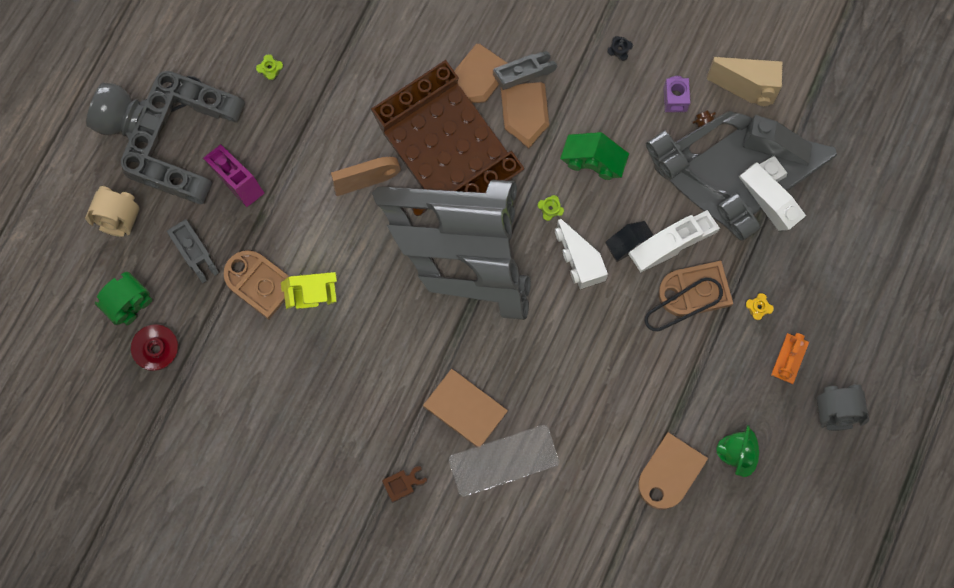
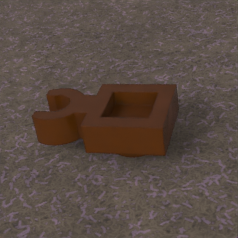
[382,466,427,503]

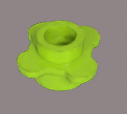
[256,54,283,80]
[538,195,564,221]

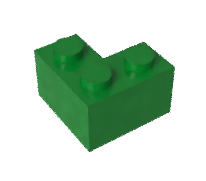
[560,132,629,180]

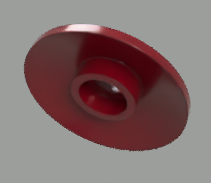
[131,324,178,371]

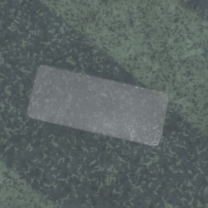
[449,425,559,496]

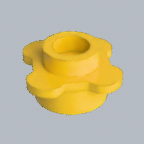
[746,293,774,320]

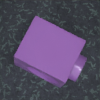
[664,76,690,112]

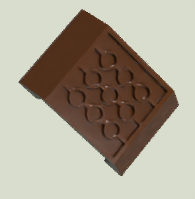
[371,60,525,193]

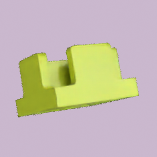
[281,272,337,309]

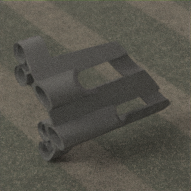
[372,180,531,320]

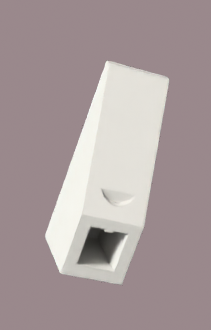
[554,219,608,289]

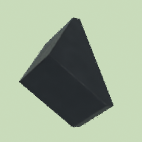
[605,221,654,262]

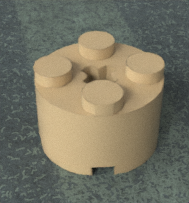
[85,186,140,237]

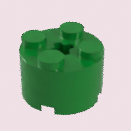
[95,272,152,326]

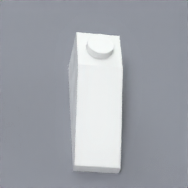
[738,162,806,231]

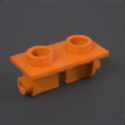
[771,333,809,384]

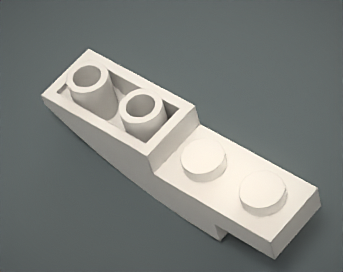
[629,210,720,272]

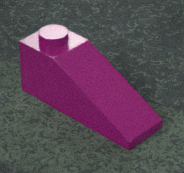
[203,144,265,207]

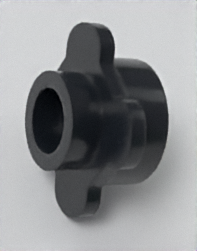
[607,36,633,61]

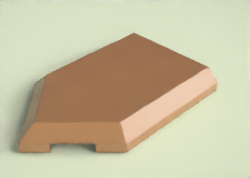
[454,44,507,103]
[501,82,549,149]

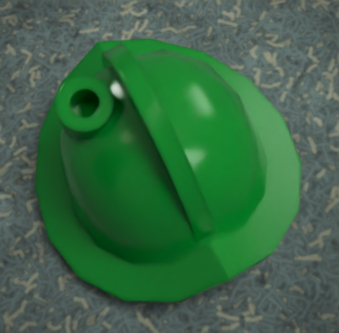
[716,425,759,477]

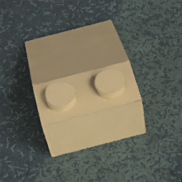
[707,57,782,106]

